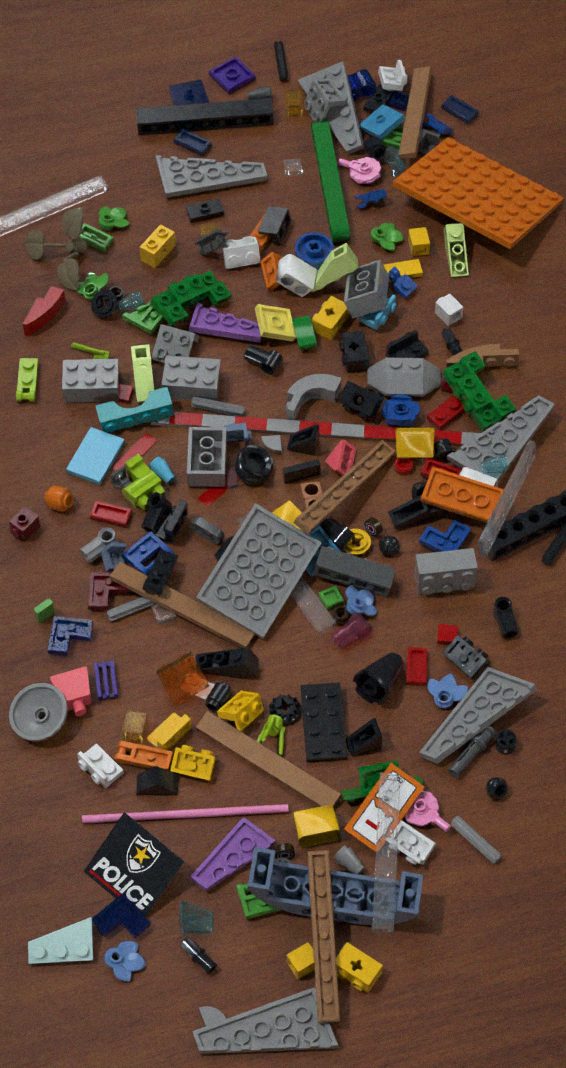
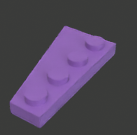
[189,302,262,342]
[190,817,276,892]

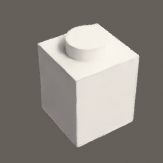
[435,294,463,327]

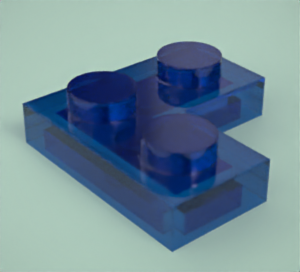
[47,616,93,656]
[92,893,151,939]

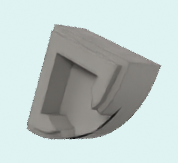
[261,435,282,454]
[199,1006,226,1026]

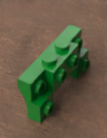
[150,271,231,327]
[442,351,516,432]

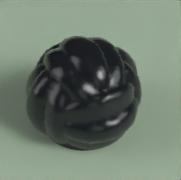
[411,482,427,499]
[379,536,400,556]
[486,777,508,799]

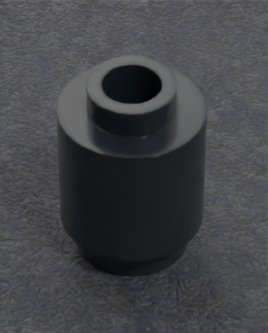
[364,136,386,160]
[205,682,233,713]

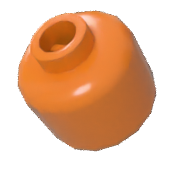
[44,485,74,512]

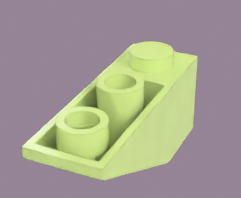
[443,223,469,277]
[312,243,358,292]
[131,344,154,403]

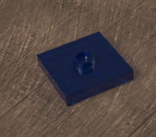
[169,79,209,105]

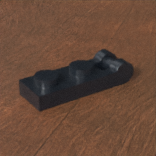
[142,549,178,596]

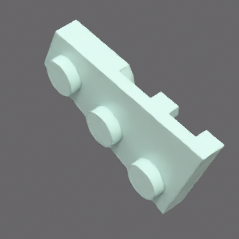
[28,917,93,964]

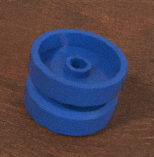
[295,232,333,270]

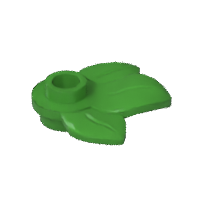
[98,206,130,230]
[370,223,405,251]
[76,272,109,300]

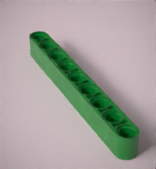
[311,121,350,243]

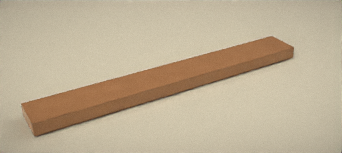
[398,66,432,159]
[294,440,396,535]
[110,562,255,648]
[196,711,341,808]
[307,850,340,1023]

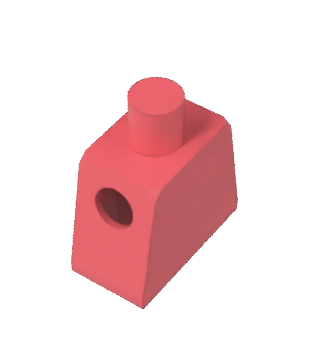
[50,666,92,716]

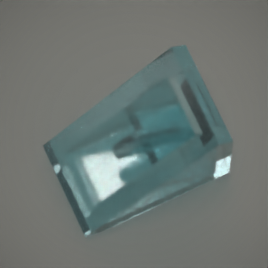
[179,901,213,934]

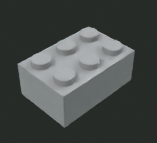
[344,259,389,318]
[161,355,221,401]
[62,359,120,403]
[187,427,227,487]
[414,548,478,595]

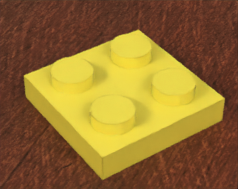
[255,304,296,341]

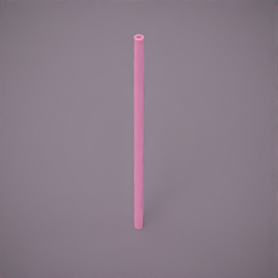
[82,804,289,824]

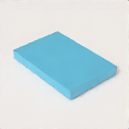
[66,427,125,485]

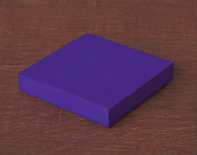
[209,56,256,94]

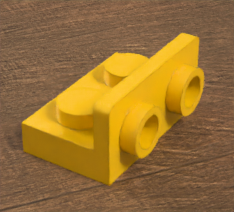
[217,690,264,731]
[170,745,217,781]

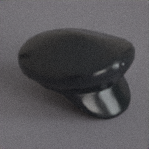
[235,445,273,486]

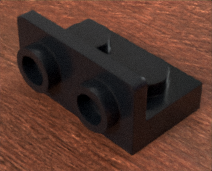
[386,330,429,358]
[156,499,188,544]
[443,635,491,679]

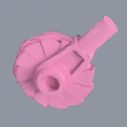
[338,157,381,184]
[404,790,451,832]

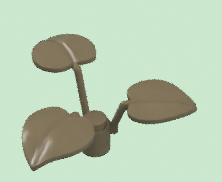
[25,207,87,290]

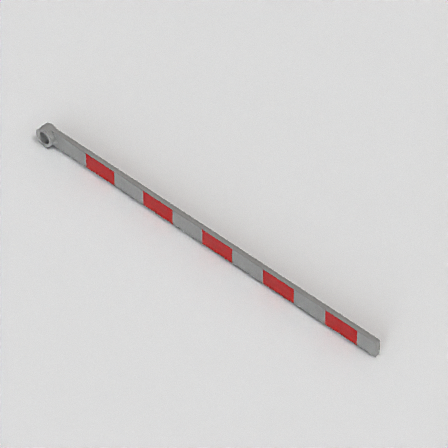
[151,412,481,447]

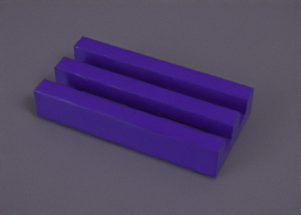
[94,660,118,700]

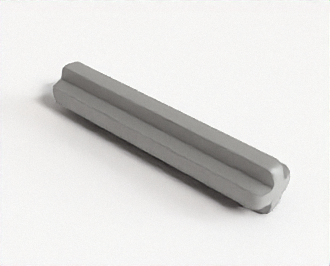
[191,396,245,417]
[107,597,156,621]
[451,816,502,864]

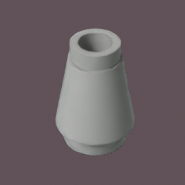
[334,845,365,874]

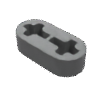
[190,516,225,544]

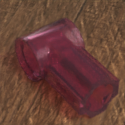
[331,613,372,649]

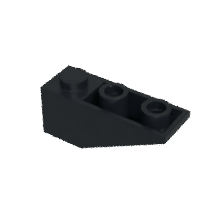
[193,647,259,678]

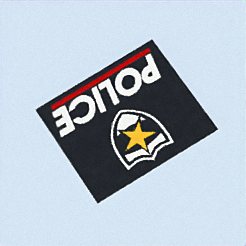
[84,812,184,921]

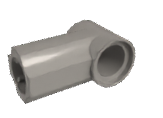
[80,527,117,563]

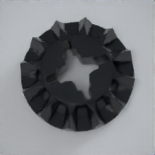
[91,289,119,318]
[269,694,301,724]

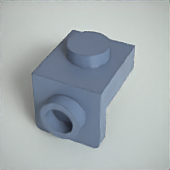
[224,423,252,447]
[101,541,127,572]

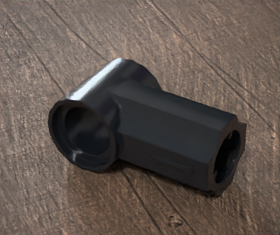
[244,345,283,375]
[141,492,172,533]
[321,517,356,550]
[493,597,519,639]

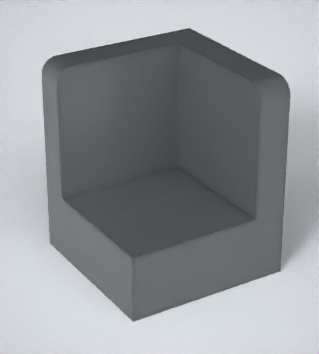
[417,129,440,155]

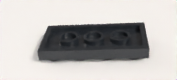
[300,682,347,762]

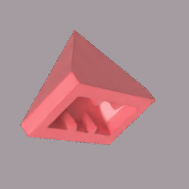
[325,439,356,476]

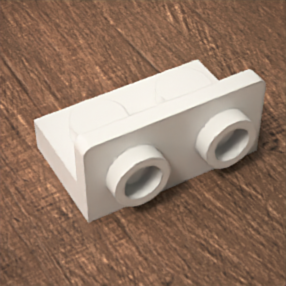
[77,743,124,789]

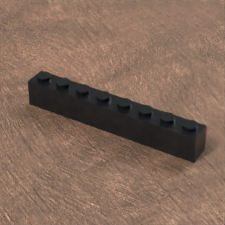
[136,98,273,135]

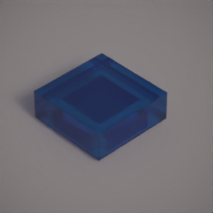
[388,91,409,111]

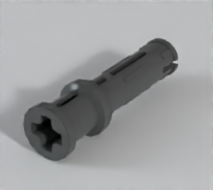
[448,726,497,778]

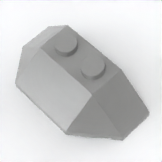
[367,358,441,397]

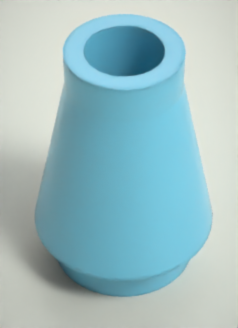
[149,456,176,484]

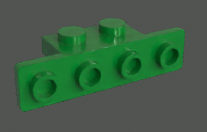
[340,760,424,802]

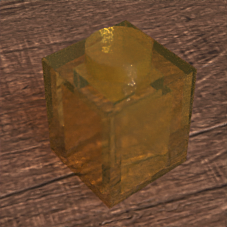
[285,90,302,117]
[122,710,148,744]

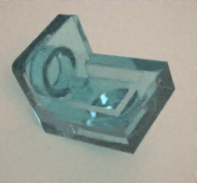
[385,146,406,176]

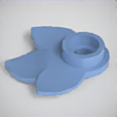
[345,585,378,616]
[428,674,468,709]
[104,941,146,982]

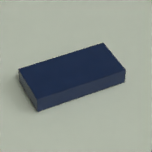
[441,95,479,124]
[174,129,212,157]

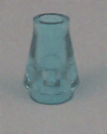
[118,291,145,312]
[481,455,509,473]

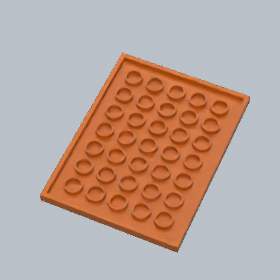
[392,137,564,249]

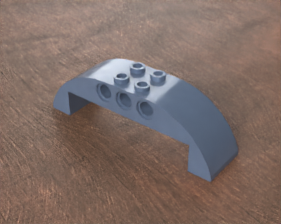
[248,847,423,925]

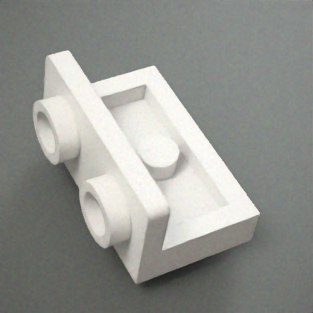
[378,60,408,91]
[221,236,260,269]
[385,820,437,865]

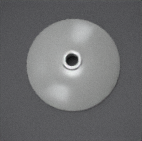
[9,683,68,741]

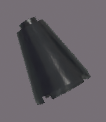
[353,652,404,705]

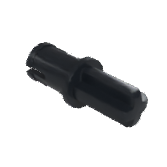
[441,328,463,356]
[180,937,217,974]

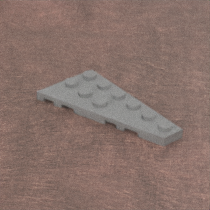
[298,61,364,154]
[156,155,267,198]
[447,395,555,486]
[419,667,538,764]
[192,987,338,1054]

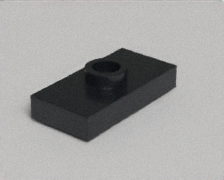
[363,84,394,114]
[186,199,224,223]

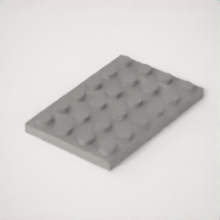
[195,503,322,639]

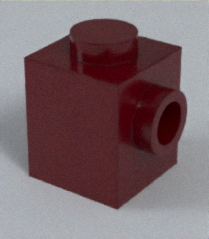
[9,506,40,541]

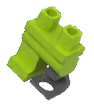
[110,453,165,511]

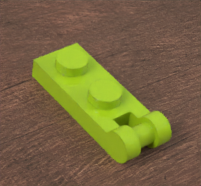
[16,358,39,402]

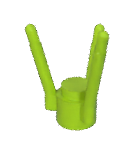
[71,343,110,359]
[256,715,286,756]

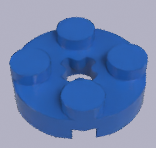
[382,395,420,426]

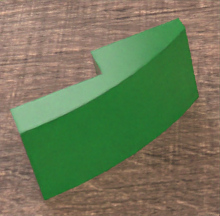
[292,315,317,349]

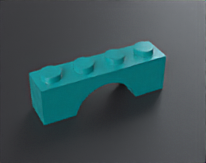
[96,387,175,433]

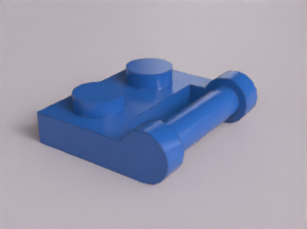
[122,531,174,576]

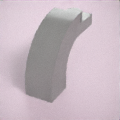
[285,374,342,420]

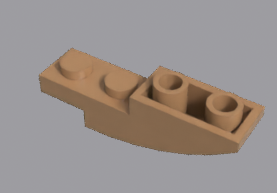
[446,343,519,373]

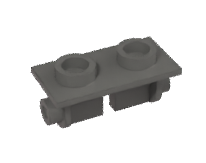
[194,229,229,255]

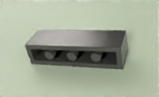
[313,546,396,597]

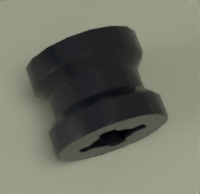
[434,439,455,462]
[495,729,517,755]

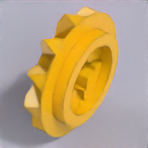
[342,529,371,557]

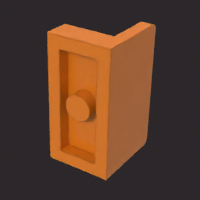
[260,252,283,291]

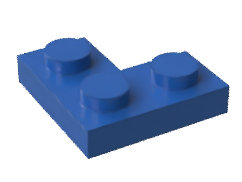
[419,520,471,552]

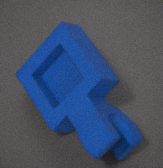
[422,113,453,136]
[355,189,387,208]
[388,266,418,300]

